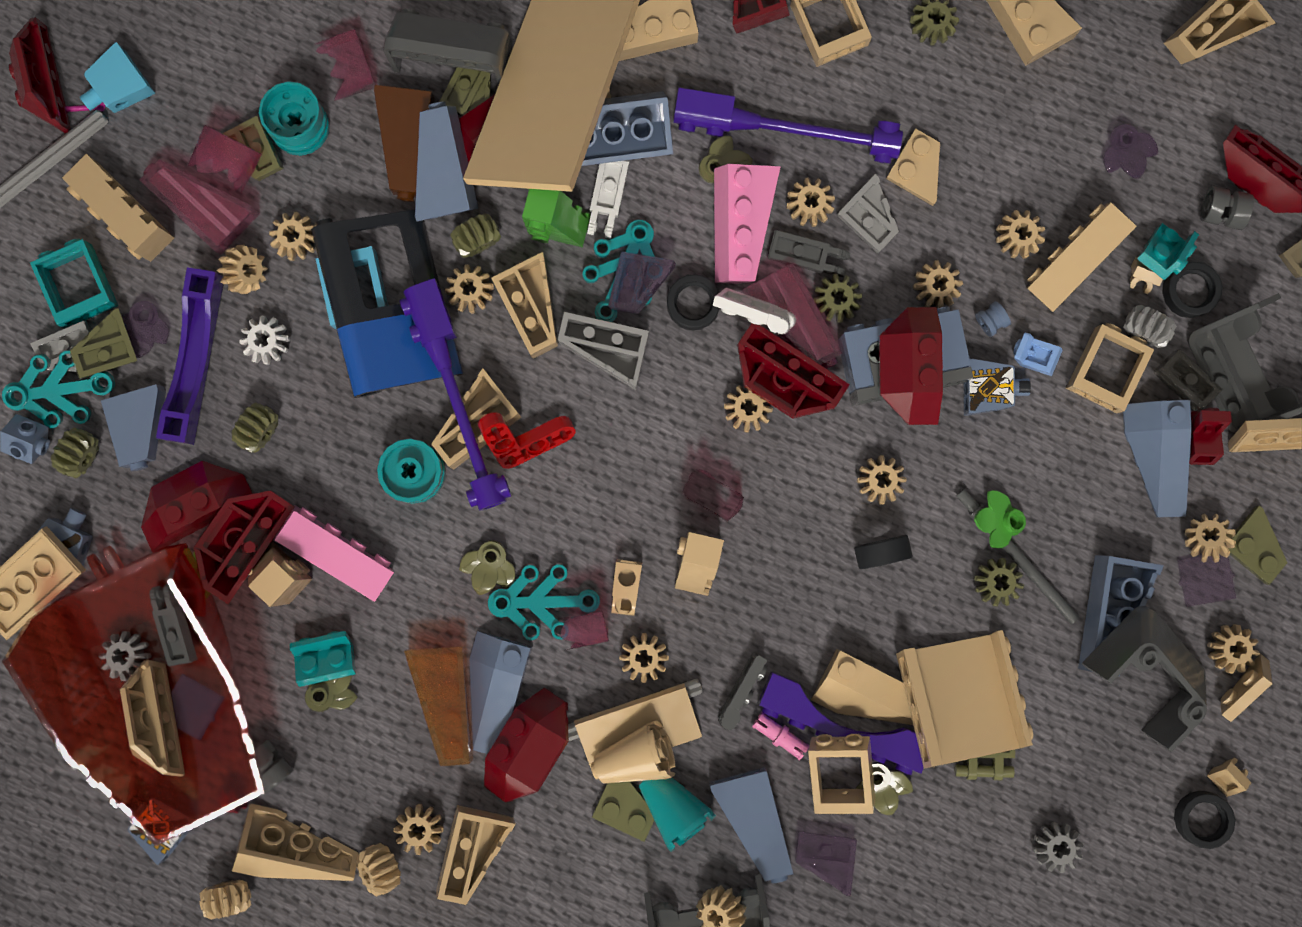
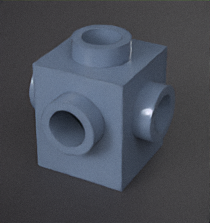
[0,414,50,464]

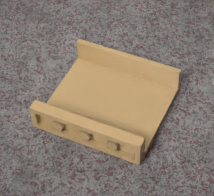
[896,630,1033,769]

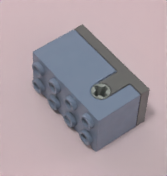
[838,307,973,406]

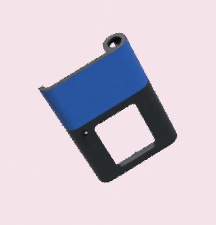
[311,210,463,398]

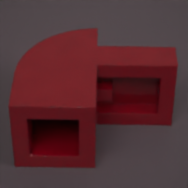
[1189,408,1232,465]

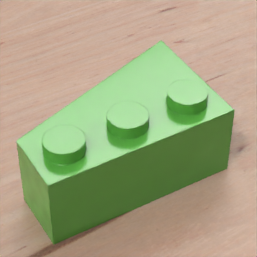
[522,189,591,248]

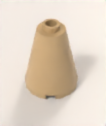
[591,720,676,783]

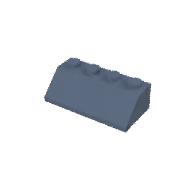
[582,91,673,166]

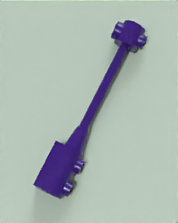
[673,88,903,164]
[400,278,511,511]

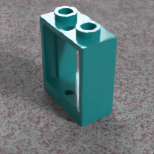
[30,239,119,328]

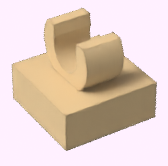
[1130,257,1163,294]
[1207,758,1251,797]

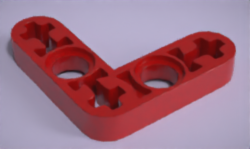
[478,412,576,469]

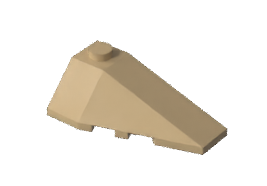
[811,649,913,725]
[232,803,359,881]

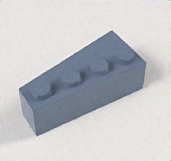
[1078,555,1164,676]

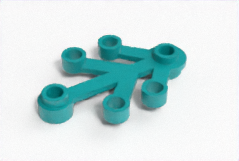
[583,220,663,322]
[2,349,115,428]
[488,564,600,640]

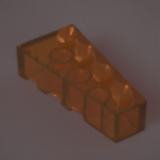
[404,645,473,766]

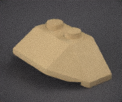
[120,660,185,776]

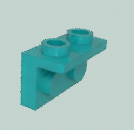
[1137,223,1199,280]
[289,631,356,687]

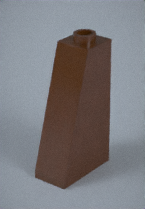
[374,85,435,202]

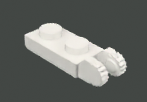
[587,160,629,239]
[713,288,796,334]

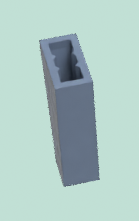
[415,102,478,221]
[709,767,793,883]

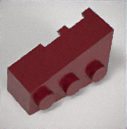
[733,0,790,34]

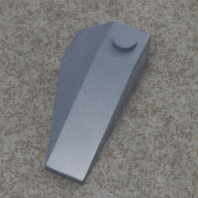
[1123,400,1191,517]
[469,631,533,754]

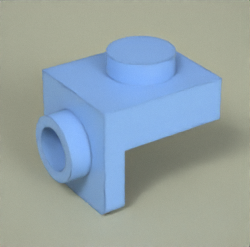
[1013,332,1063,376]

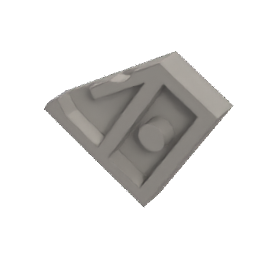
[837,174,899,254]
[30,321,109,372]

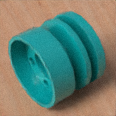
[259,82,330,156]

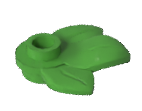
[974,490,1026,548]

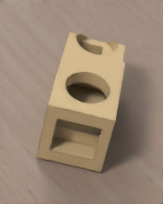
[611,559,642,616]

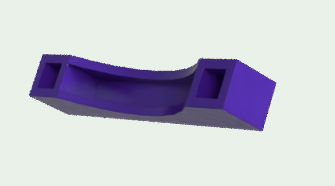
[156,267,223,445]
[758,671,924,775]

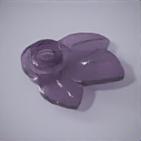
[1103,124,1158,179]
[121,301,169,358]

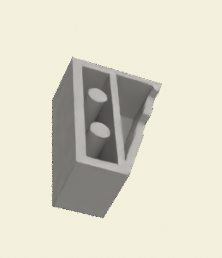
[558,312,649,390]

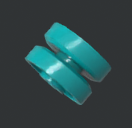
[377,439,446,504]

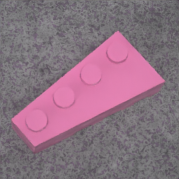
[714,164,781,283]
[275,505,394,602]

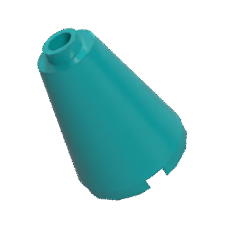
[639,777,716,852]

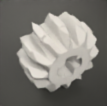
[240,316,290,365]

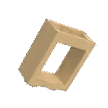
[790,0,872,67]
[1066,323,1154,413]
[808,734,875,814]

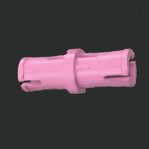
[752,712,810,760]

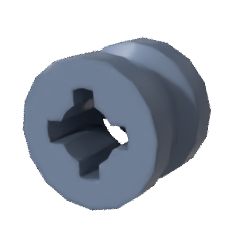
[975,301,1011,337]

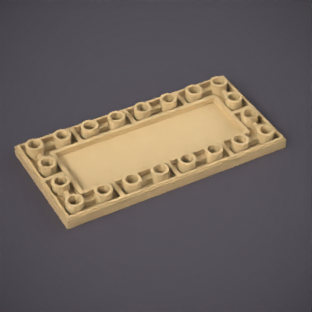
[463,0,640,192]

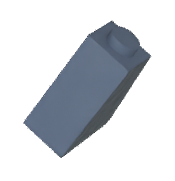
[101,384,166,472]

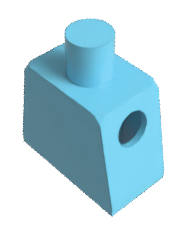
[80,42,155,113]

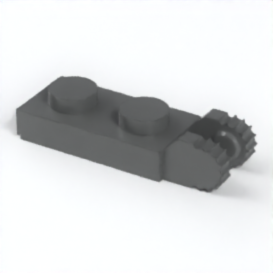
[767,230,851,277]
[149,583,197,666]
[718,651,768,731]

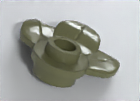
[699,136,753,183]
[459,540,516,595]
[305,675,358,712]
[856,762,913,815]

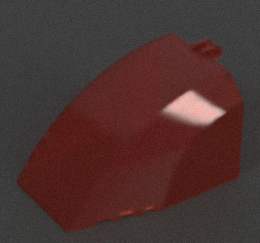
[2,543,265,846]

